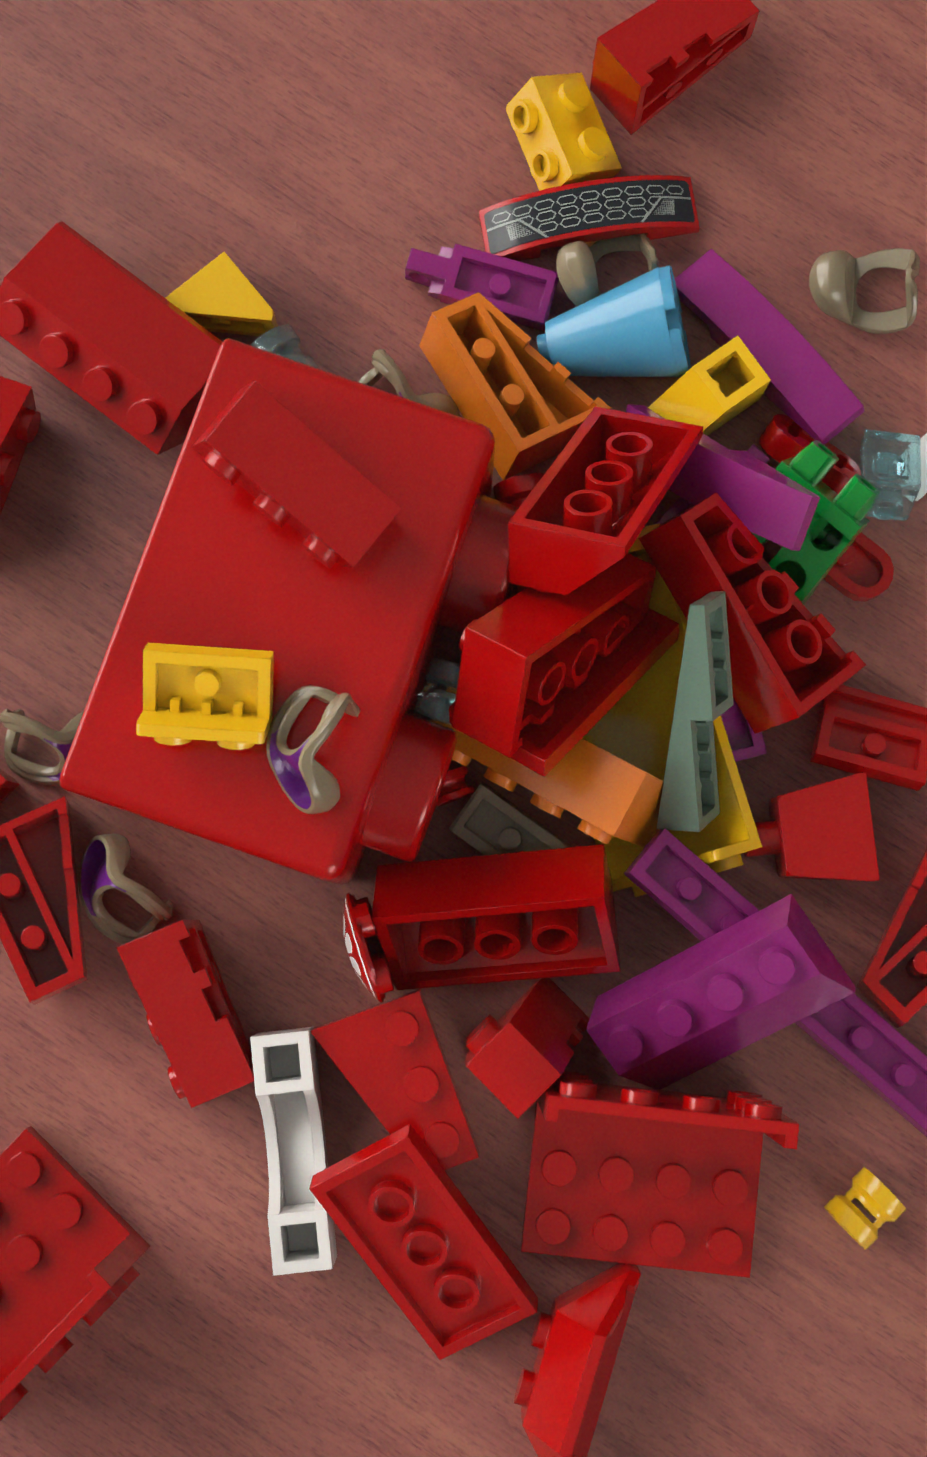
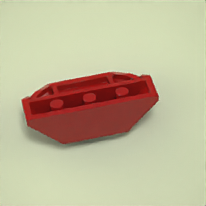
[514,1263,641,1457]

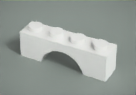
[250,1027,337,1276]

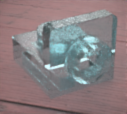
[860,429,921,521]

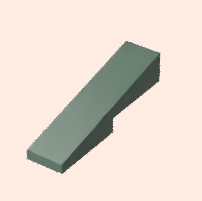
[657,591,734,832]

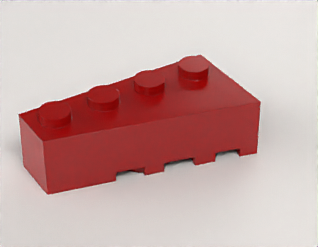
[639,492,866,734]
[452,553,657,758]

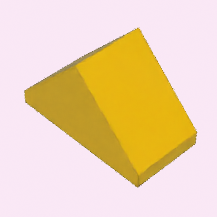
[165,252,279,338]

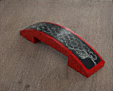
[479,175,700,261]

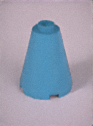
[537,265,691,377]

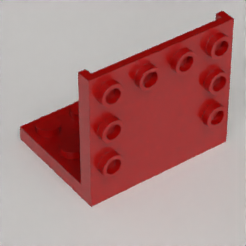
[521,1071,799,1278]
[0,1126,150,1421]

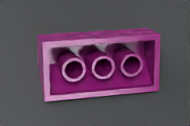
[586,894,856,1090]

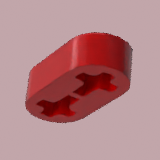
[759,414,861,494]

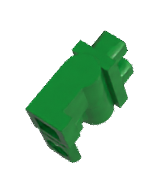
[751,440,880,605]

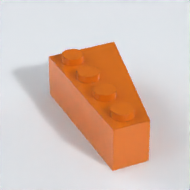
[430,672,664,847]

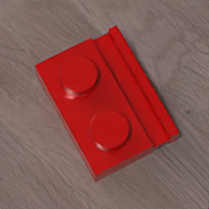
[810,685,927,791]

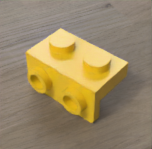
[506,72,622,191]
[136,643,274,750]

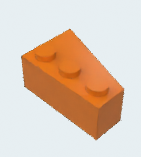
[419,292,611,480]

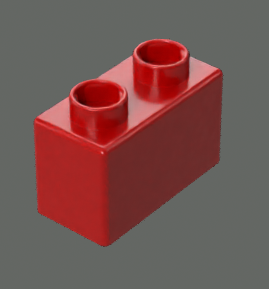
[60,338,519,885]

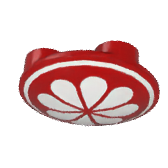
[343,892,394,1003]

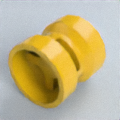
[824,1167,906,1250]

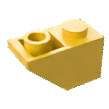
[648,336,771,436]

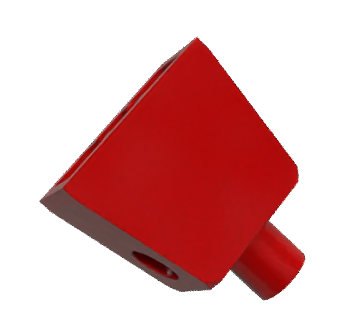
[744,773,880,882]

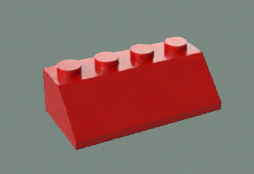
[0,221,223,455]
[508,406,703,596]
[372,844,621,990]

